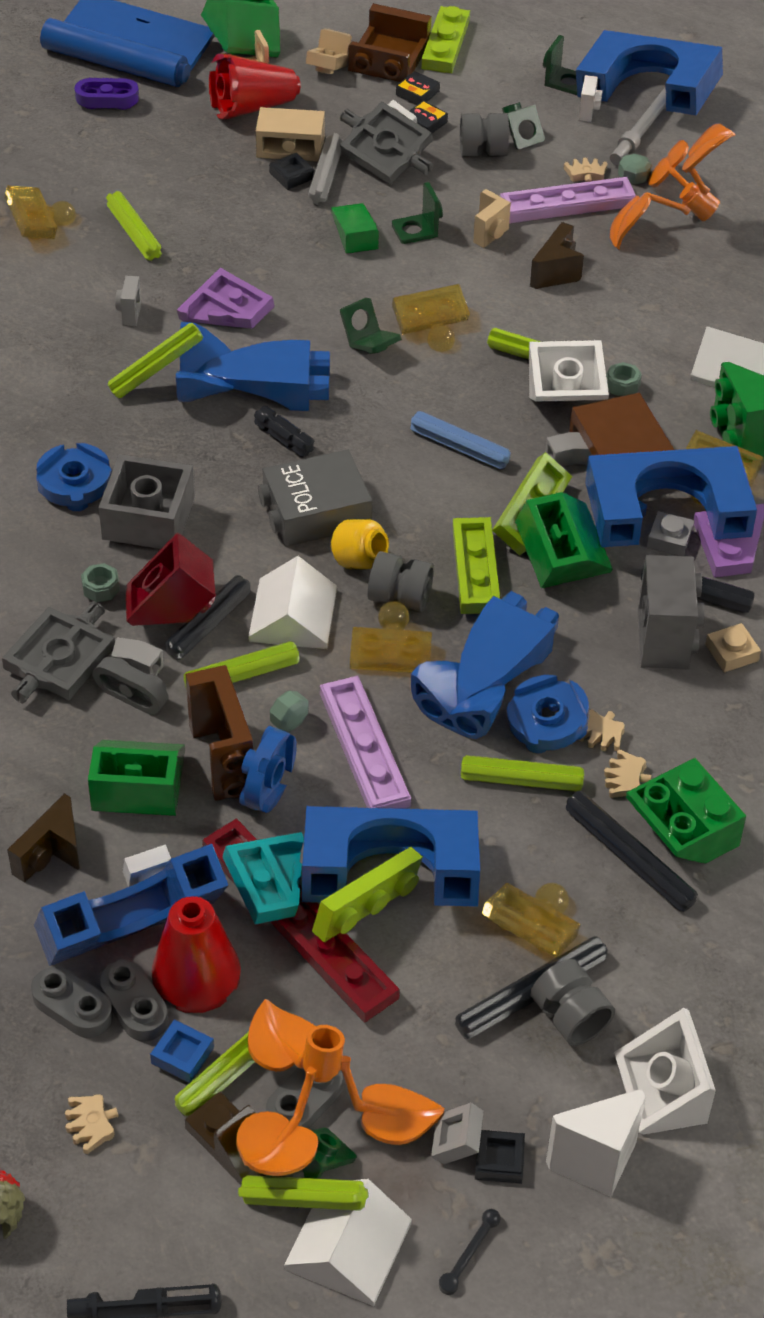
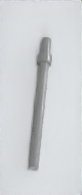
[610,88,666,165]

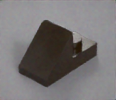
[530,222,584,289]
[7,793,80,883]
[184,1092,266,1186]

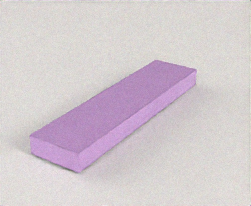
[500,177,636,223]
[320,676,411,809]

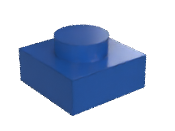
[150,1019,214,1083]

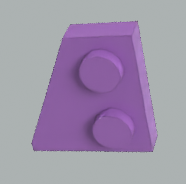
[177,268,275,329]
[694,504,764,578]

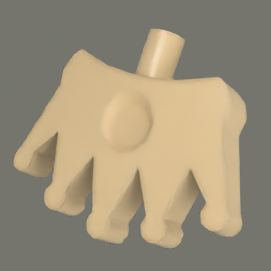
[564,158,608,182]
[579,709,625,751]
[604,750,652,798]
[65,1095,119,1154]

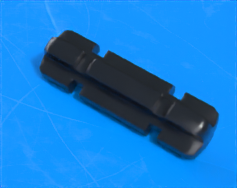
[254,406,315,457]

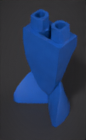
[176,322,330,411]
[411,591,559,739]

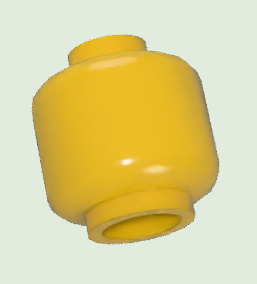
[331,519,389,569]

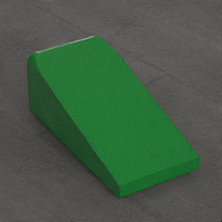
[331,203,379,253]

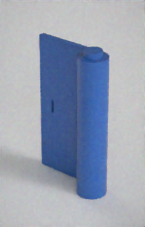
[40,0,215,87]

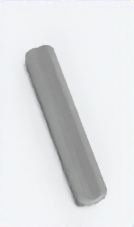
[308,133,344,205]

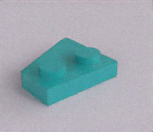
[222,832,304,924]

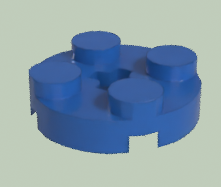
[36,443,112,511]
[507,675,590,754]
[239,726,297,813]

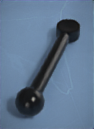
[439,1208,501,1295]

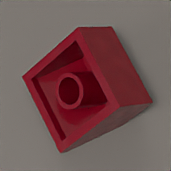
[126,532,216,626]

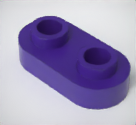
[74,78,139,110]

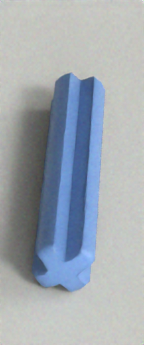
[410,411,511,469]

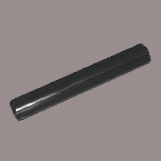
[565,791,698,912]
[455,936,608,1039]

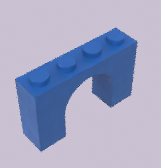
[576,30,723,116]
[585,446,757,547]
[302,806,480,907]
[34,844,229,966]

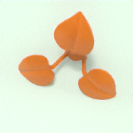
[610,123,735,250]
[236,999,445,1176]

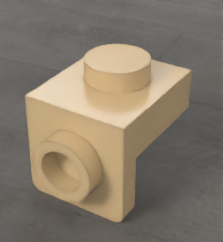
[306,29,352,74]
[473,189,511,248]

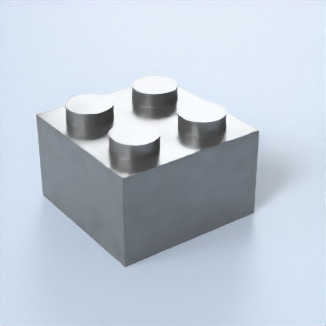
[99,454,195,549]
[638,555,704,669]

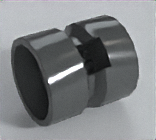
[460,113,509,157]
[367,551,434,612]
[531,959,615,1046]

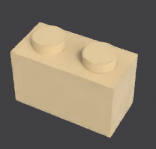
[256,107,325,161]

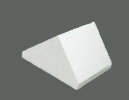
[690,327,764,388]
[529,340,609,401]
[249,556,337,649]
[614,1008,716,1134]
[546,1089,646,1197]
[284,1179,412,1307]

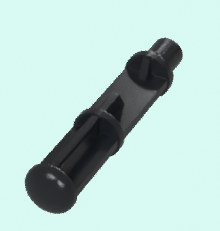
[67,1283,222,1318]

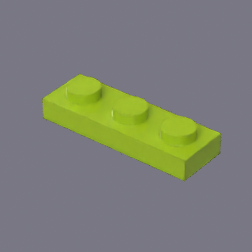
[421,6,470,74]
[492,452,573,555]
[452,517,500,614]
[312,847,423,942]

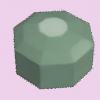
[618,153,652,185]
[606,362,642,396]
[81,563,120,602]
[270,690,309,732]

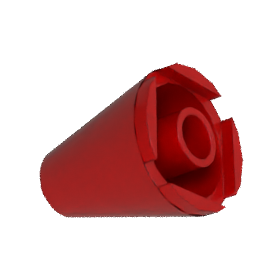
[209,53,301,119]
[151,896,241,1013]

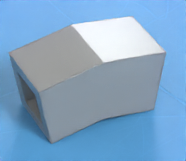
[545,432,592,467]
[111,637,164,676]

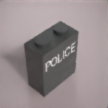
[258,449,372,547]

